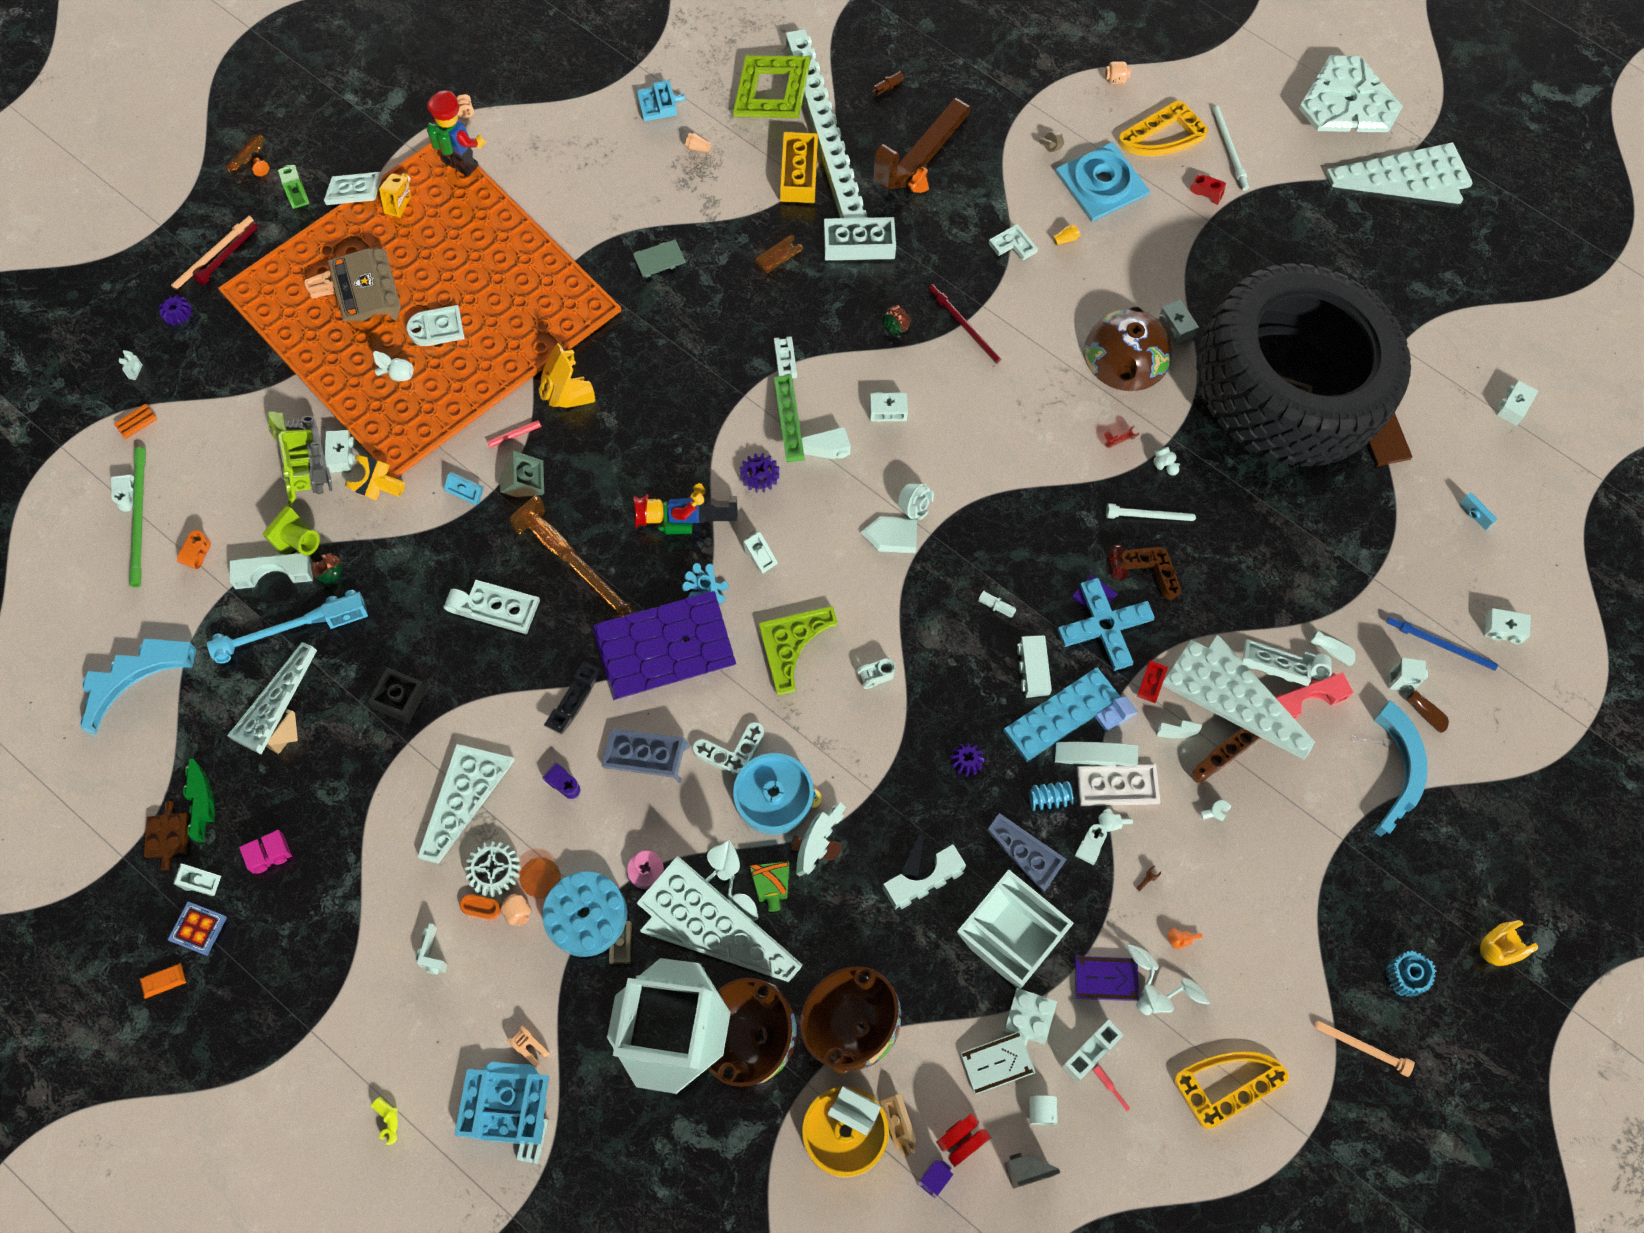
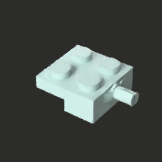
[1003,988,1057,1046]

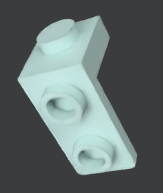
[416,923,447,975]

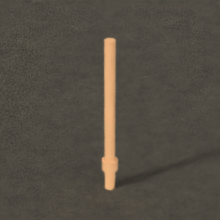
[171,216,254,290]

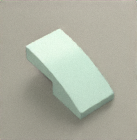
[1157,720,1202,738]

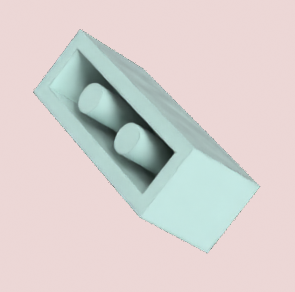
[1017,636,1052,698]

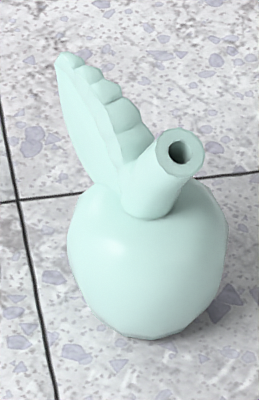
[373,351,414,381]

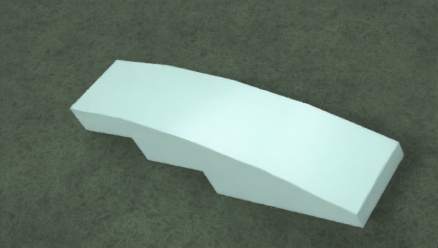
[1055,742,1139,767]

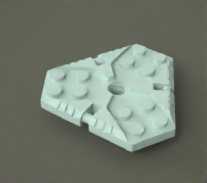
[1299,55,1403,132]

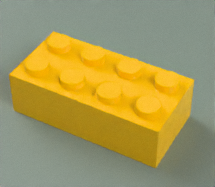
[780,132,818,203]

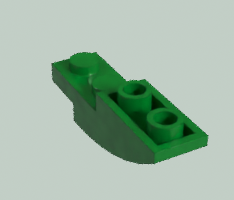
[183,759,215,842]

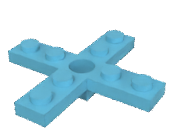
[1058,578,1155,671]

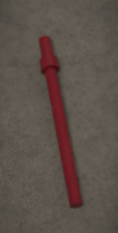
[928,284,1001,364]

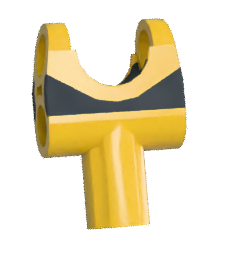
[345,455,405,500]

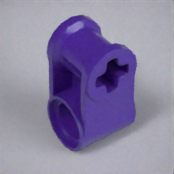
[542,762,581,799]

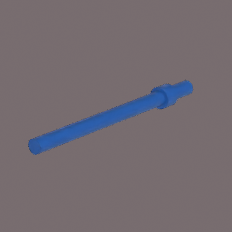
[1386,616,1498,671]

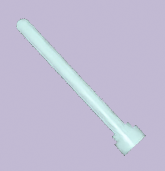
[1106,503,1196,521]

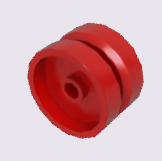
[936,1113,992,1168]

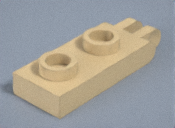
[880,1094,916,1157]

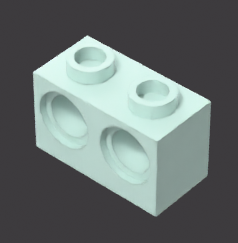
[1389,658,1428,692]

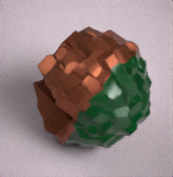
[883,305,911,334]
[311,553,342,584]

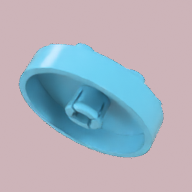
[733,753,814,835]
[542,872,627,957]

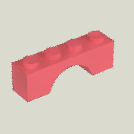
[1274,672,1354,719]

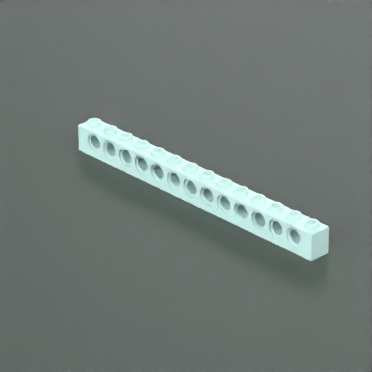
[786,29,868,218]

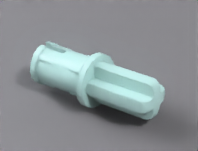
[978,591,1016,617]

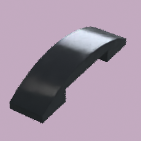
[544,661,601,734]

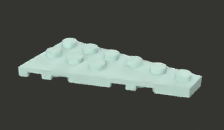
[418,744,515,864]

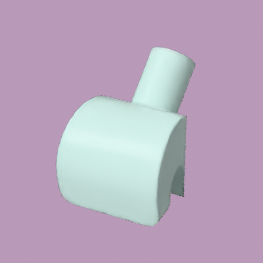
[1201,800,1231,821]

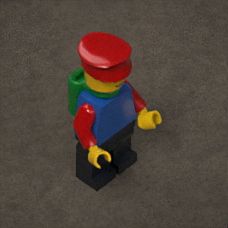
[427,91,487,177]
[633,483,738,534]

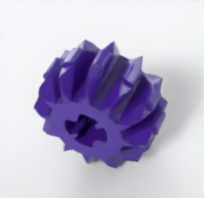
[159,295,192,326]
[950,742,985,777]

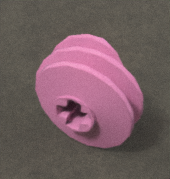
[627,851,664,889]

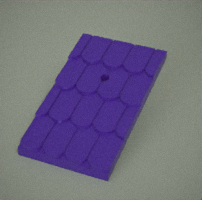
[592,591,736,701]

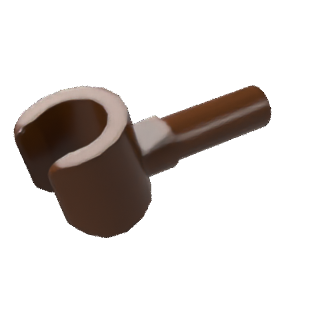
[1136,866,1161,892]

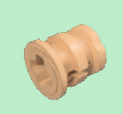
[457,94,474,118]

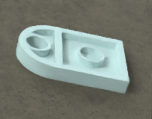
[407,305,465,346]

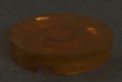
[519,857,561,899]

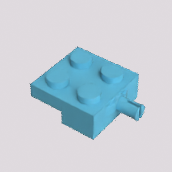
[637,80,686,121]

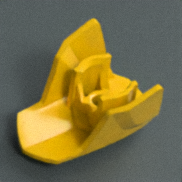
[539,343,595,408]

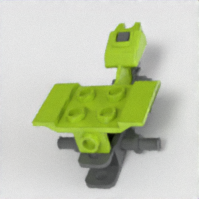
[268,411,332,508]

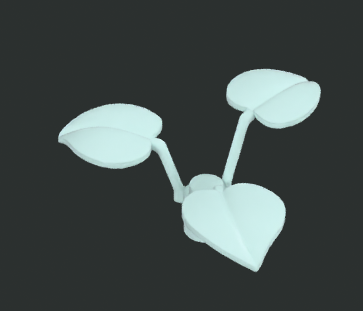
[705,840,759,921]
[1125,945,1211,1015]

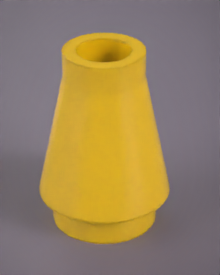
[1053,224,1080,246]

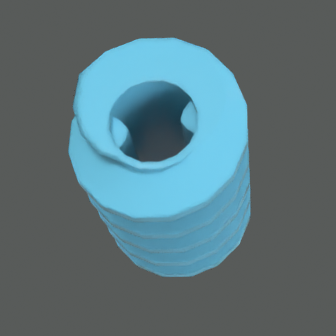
[1029,781,1073,811]

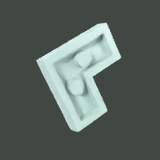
[989,224,1038,260]

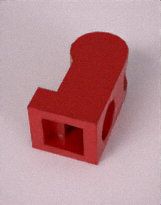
[1190,174,1226,205]

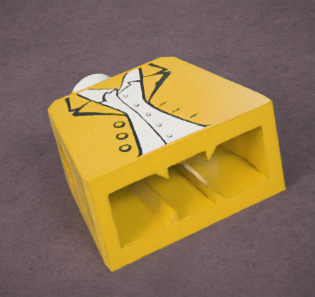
[379,173,411,218]

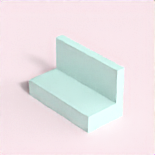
[828,1085,882,1135]

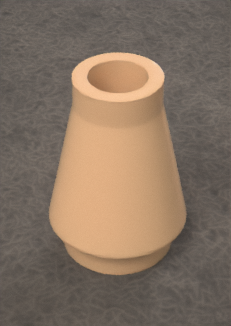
[685,133,711,153]

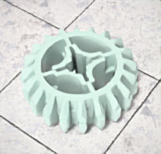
[465,841,521,897]

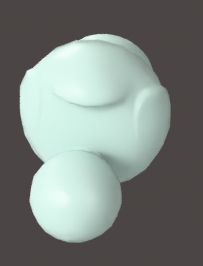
[1154,447,1180,475]

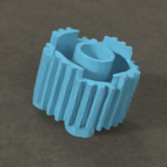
[1386,951,1437,997]

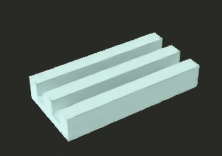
[516,1119,549,1164]

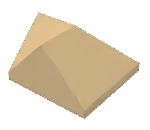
[266,709,298,755]

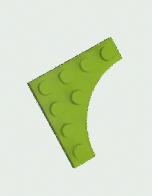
[759,606,838,696]

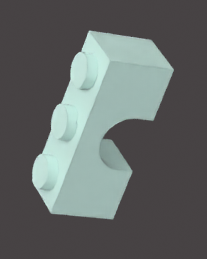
[1061,1020,1124,1083]

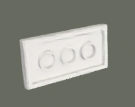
[1076,764,1160,806]

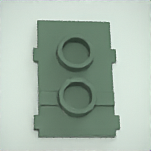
[633,239,686,278]

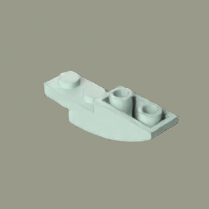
[796,802,847,877]

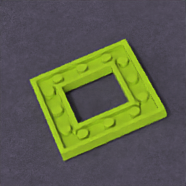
[733,55,811,118]

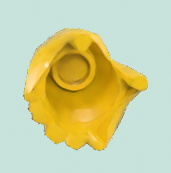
[1480,920,1538,966]

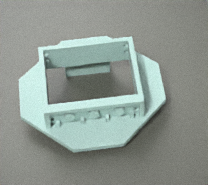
[607,958,731,1094]

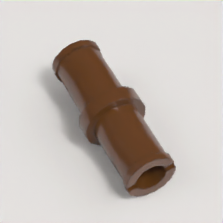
[872,71,904,96]

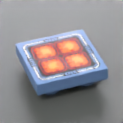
[168,902,227,956]

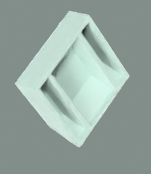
[957,870,1073,989]

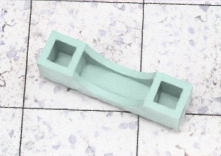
[230,552,313,589]
[882,845,966,909]

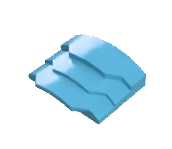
[455,1062,549,1144]

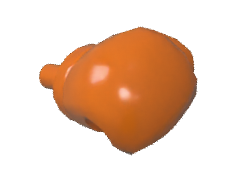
[1167,928,1203,949]

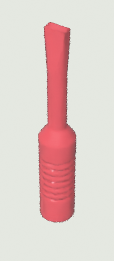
[1093,1065,1130,1111]

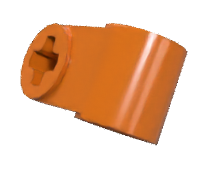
[177,530,211,569]

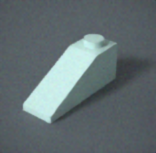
[802,427,851,459]

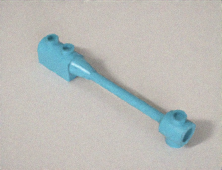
[207,590,368,663]

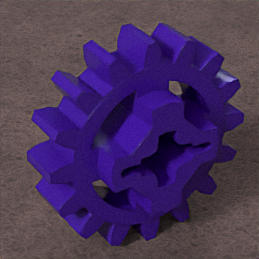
[740,453,780,493]

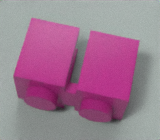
[239,830,292,874]

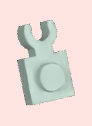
[119,350,142,380]

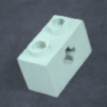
[1159,299,1199,344]
[1497,381,1538,426]
[870,392,908,421]
[325,430,355,473]
[1484,608,1531,644]

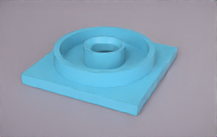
[1055,142,1150,222]

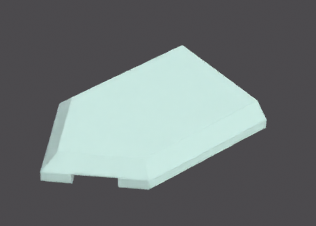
[860,516,917,553]

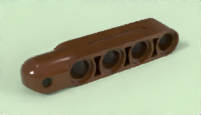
[1190,728,1261,783]

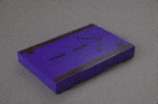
[1075,956,1139,1001]

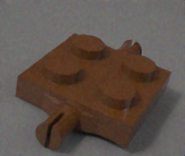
[144,801,190,871]

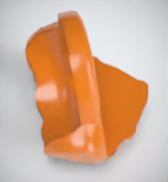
[907,167,929,193]

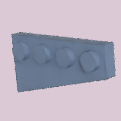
[987,813,1067,893]

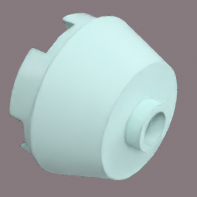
[898,484,934,520]

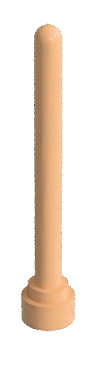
[1314,1021,1415,1077]

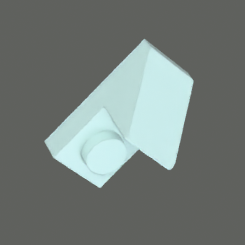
[743,531,778,573]
[173,863,221,896]

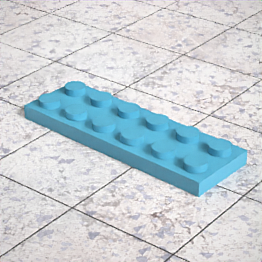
[1004,667,1121,762]

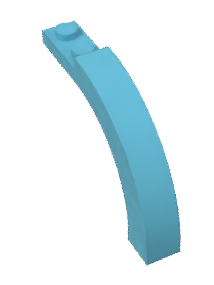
[1374,700,1428,837]

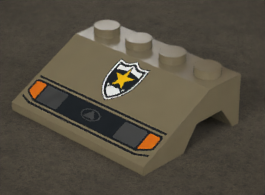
[328,249,401,321]

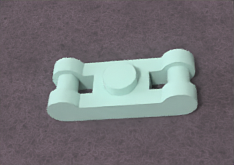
[774,336,797,378]

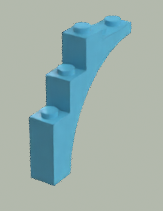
[80,638,197,735]

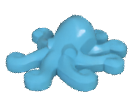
[682,563,729,604]

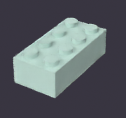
[824,217,896,260]

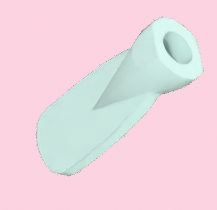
[1310,630,1355,666]

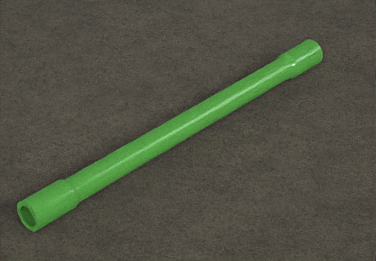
[129,447,146,587]

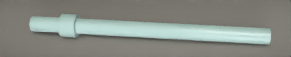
[1213,106,1250,191]

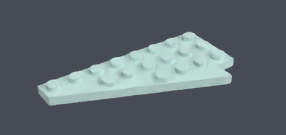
[1326,142,1473,204]
[1162,635,1315,760]
[637,856,803,982]

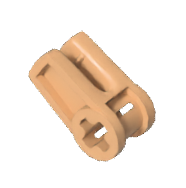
[305,270,336,298]
[507,1025,550,1068]

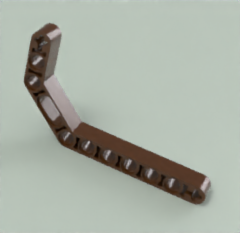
[874,98,971,189]

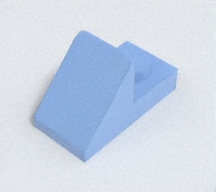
[1095,696,1138,733]

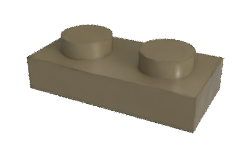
[609,921,632,965]

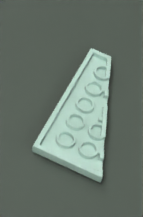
[227,642,317,754]

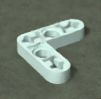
[693,722,764,776]

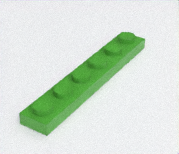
[774,375,805,463]

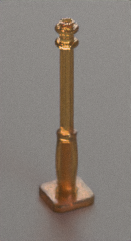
[510,495,639,618]

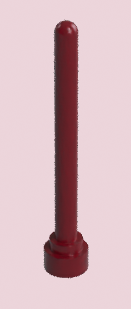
[193,222,258,286]

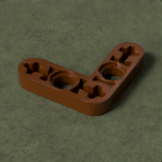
[1118,547,1181,600]

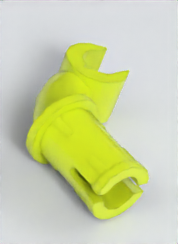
[371,1097,398,1145]

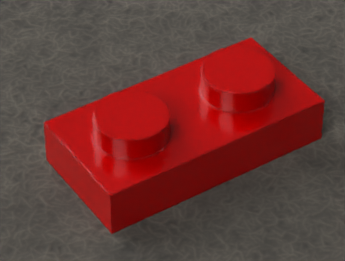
[1137,660,1168,703]

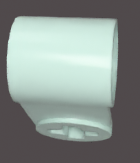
[111,474,134,512]
[857,658,895,689]
[1075,824,1107,865]

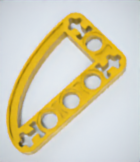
[1118,101,1208,156]
[1174,1052,1289,1129]

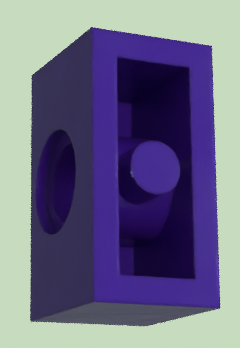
[917,1160,953,1198]

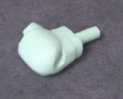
[1098,809,1133,832]

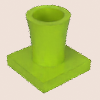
[262,505,320,556]

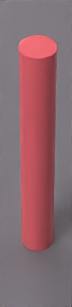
[487,420,541,448]

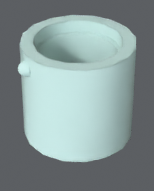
[1029,1096,1058,1125]

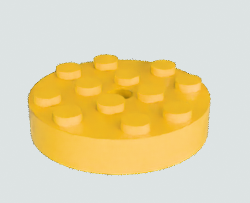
[802,1086,889,1178]

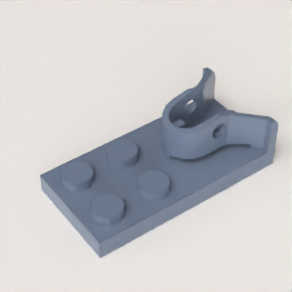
[601,729,690,783]

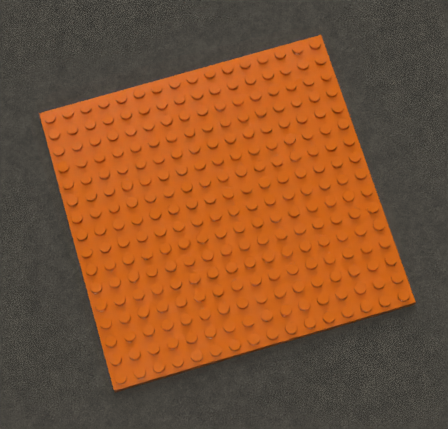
[218,143,622,479]

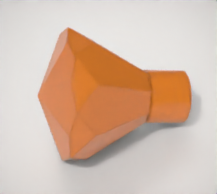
[252,158,270,176]

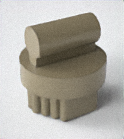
[1039,132,1065,152]

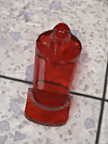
[1104,426,1139,448]
[1109,544,1128,580]

